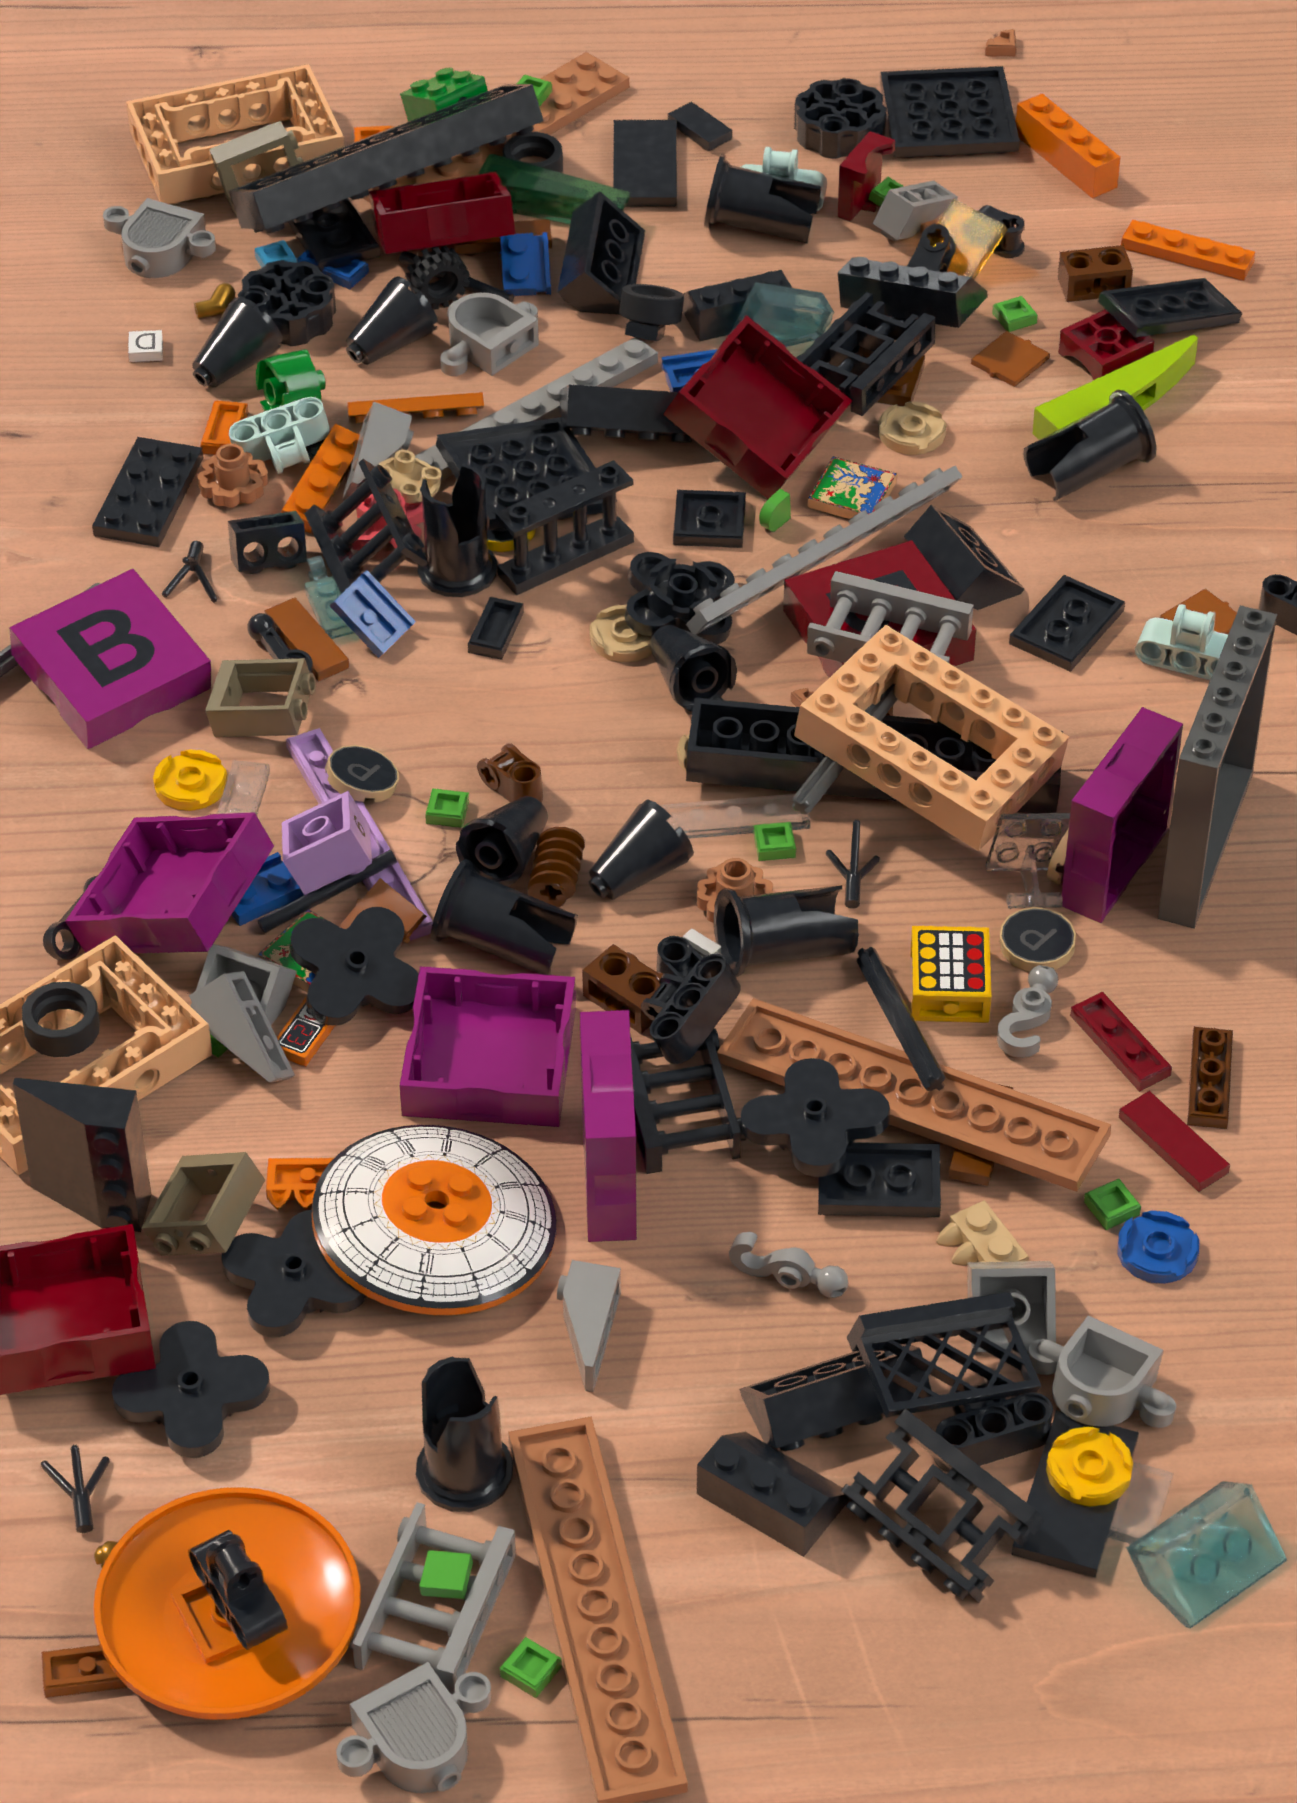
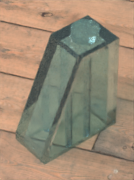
[730,282,834,347]

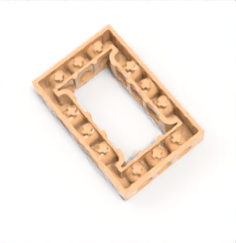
[126,64,344,204]
[794,625,1069,851]
[0,935,212,1176]

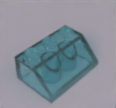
[1126,1481,1287,1628]

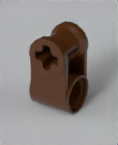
[477,743,543,803]

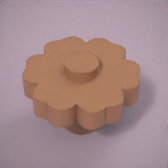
[197,444,269,508]
[697,858,773,923]

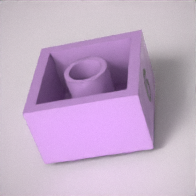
[282,791,372,895]

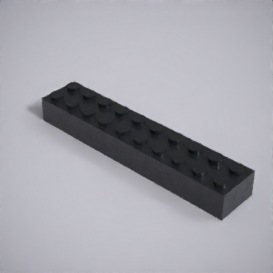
[229,84,544,234]
[686,698,1063,815]

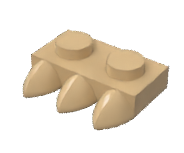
[936,1200,1029,1282]

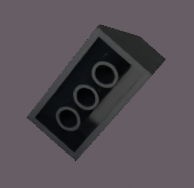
[557,191,645,315]
[837,257,988,328]
[559,385,692,443]
[740,1344,932,1451]

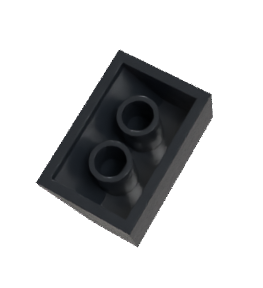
[683,270,793,342]
[904,505,1025,610]
[697,1432,850,1557]

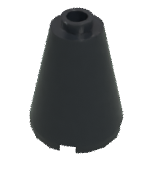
[346,276,438,365]
[192,297,283,387]
[650,625,737,712]
[456,796,548,886]
[589,799,694,900]

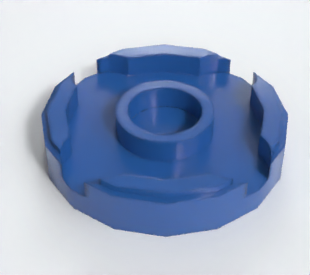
[1117,1210,1199,1284]

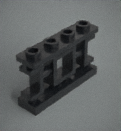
[797,292,935,416]
[841,1409,1046,1603]

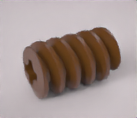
[527,827,585,908]

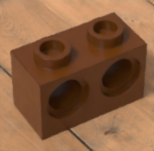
[1058,245,1133,302]
[582,944,663,1034]

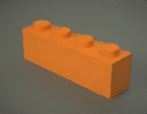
[1016,93,1121,199]

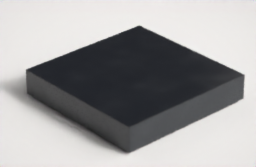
[673,490,746,548]

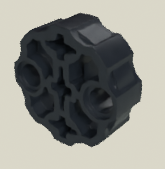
[794,78,887,159]
[238,260,336,347]

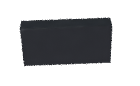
[668,101,733,151]
[468,597,524,660]

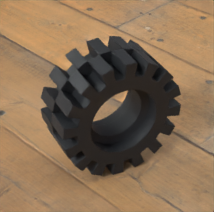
[405,245,470,309]

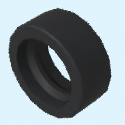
[503,132,563,188]
[619,284,684,325]
[22,982,100,1057]

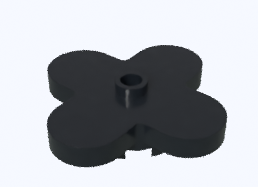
[624,552,735,644]
[289,907,419,1025]
[741,1058,890,1177]
[221,1210,367,1337]
[112,1321,270,1458]

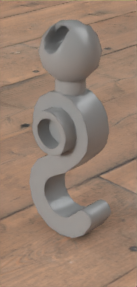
[997,965,1059,1058]
[729,1232,849,1298]

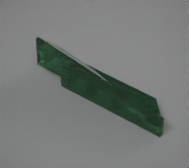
[478,154,630,224]

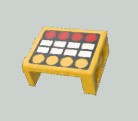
[910,926,992,1023]

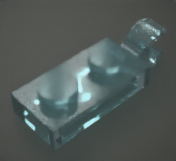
[305,556,354,639]

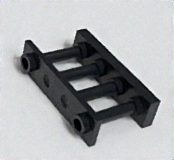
[304,459,428,594]
[495,460,634,596]
[630,1028,747,1174]

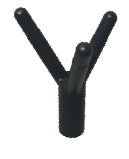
[162,541,217,602]
[826,820,880,908]
[41,1445,110,1533]

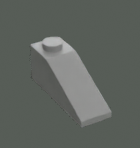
[873,180,958,241]
[342,402,414,501]
[189,971,295,1082]
[557,1260,621,1392]

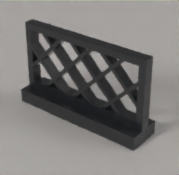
[847,1292,1041,1418]

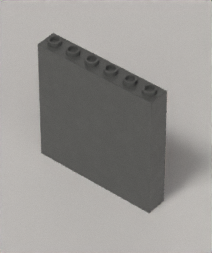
[1158,605,1277,929]

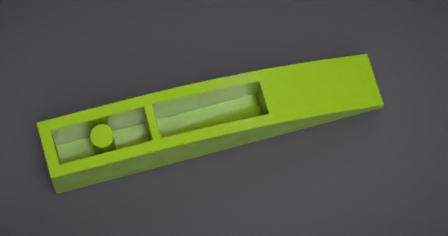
[1032,335,1198,440]

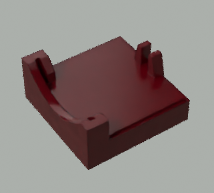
[837,131,895,221]
[1058,309,1155,380]

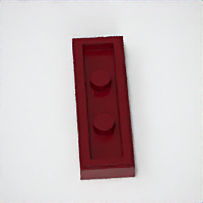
[1070,991,1172,1092]
[1118,1090,1230,1192]

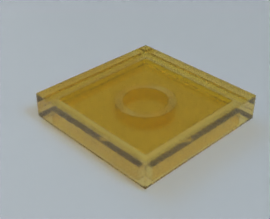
[928,198,1008,280]

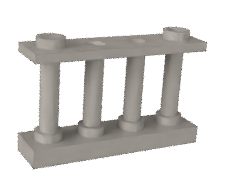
[807,571,973,663]
[349,1502,516,1694]

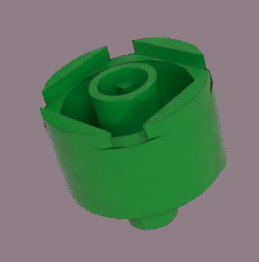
[256,349,326,412]

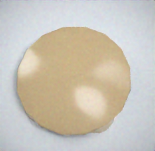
[379,450,442,503]

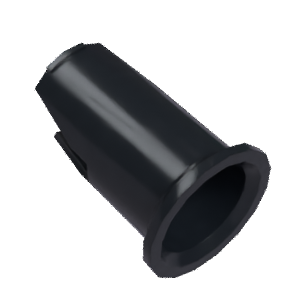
[704,154,822,244]
[1023,390,1157,502]
[417,464,498,597]
[431,859,578,975]
[714,885,859,977]
[416,1356,513,1512]

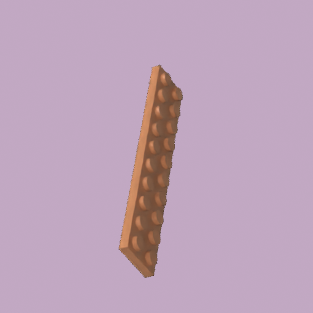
[363,52,630,203]
[717,998,1111,1192]
[508,1416,688,1803]

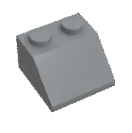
[191,944,297,1025]
[967,1261,1056,1352]

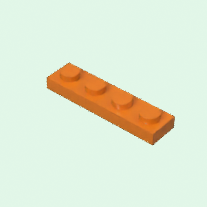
[1121,219,1255,281]
[347,392,484,424]
[281,424,360,533]

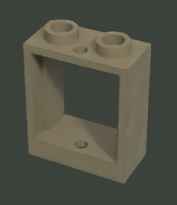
[209,121,304,217]
[205,658,316,737]
[142,1152,265,1256]

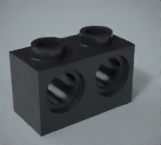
[228,511,307,574]

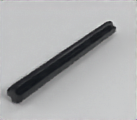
[856,947,946,1092]

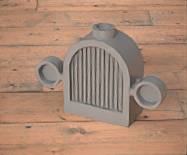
[103,198,216,278]
[440,293,539,376]
[1028,1316,1176,1428]
[336,1662,491,1793]

